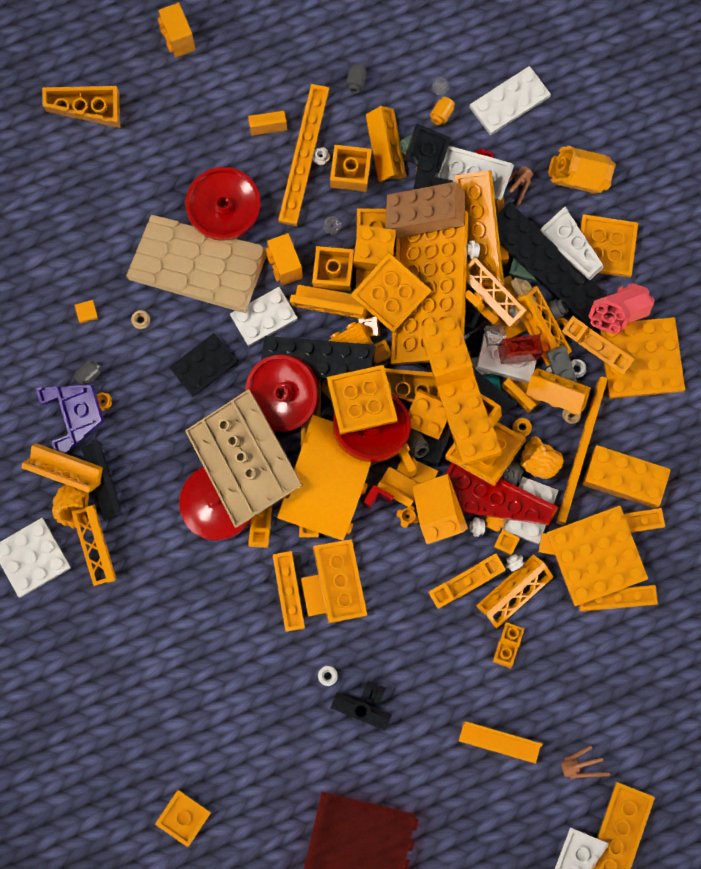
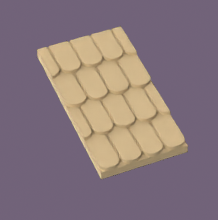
[126,215,267,313]
[185,389,303,528]

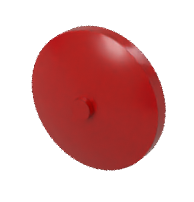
[185,167,261,241]
[245,354,320,432]
[333,394,411,462]
[179,467,252,541]

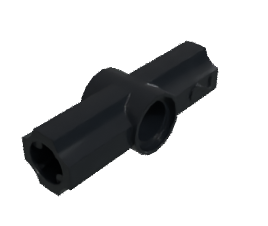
[330,692,392,731]

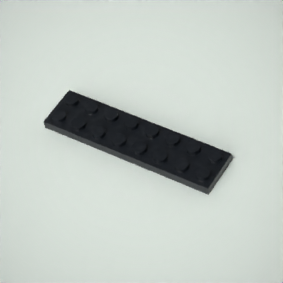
[497,202,607,331]

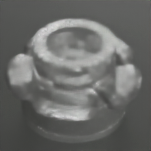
[432,78,450,95]
[323,216,341,235]

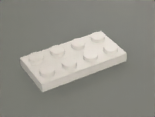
[469,66,551,136]
[435,146,514,201]

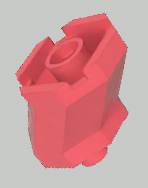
[589,283,655,334]

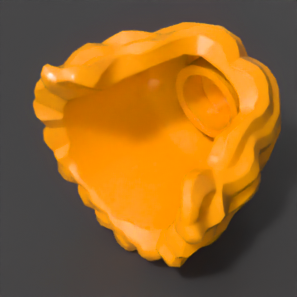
[520,436,564,479]
[52,485,89,529]

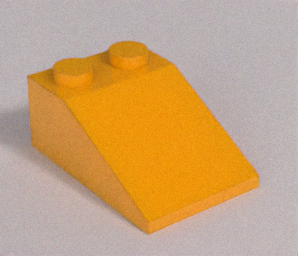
[412,474,468,544]

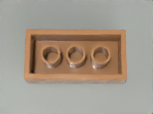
[386,182,465,238]

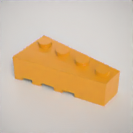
[42,86,120,128]
[385,368,440,405]

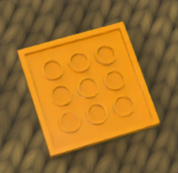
[599,317,685,399]
[547,506,648,606]

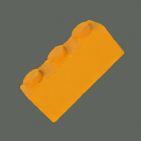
[526,368,591,415]

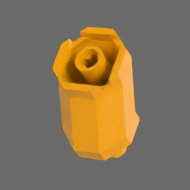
[548,146,616,194]

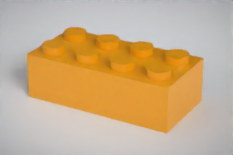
[582,445,671,509]

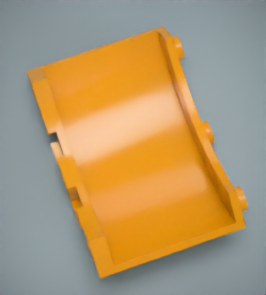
[277,415,371,541]

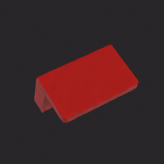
[364,485,394,509]

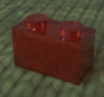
[497,335,544,364]

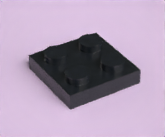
[403,124,451,173]

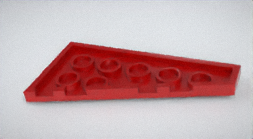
[446,463,558,525]

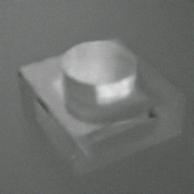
[484,325,507,346]

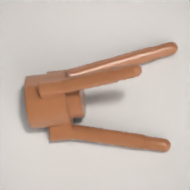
[508,166,533,206]
[560,746,610,780]

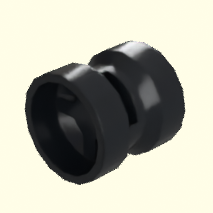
[360,680,386,706]

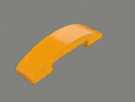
[562,316,635,375]
[248,505,272,548]
[428,553,506,609]

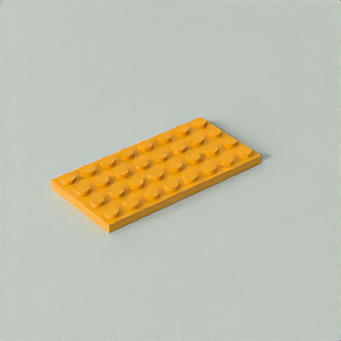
[391,210,469,365]

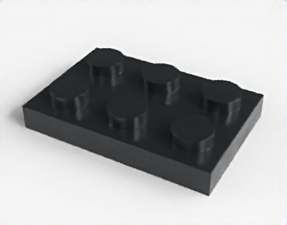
[169,333,238,397]

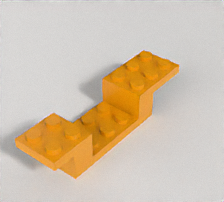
[419,316,502,467]

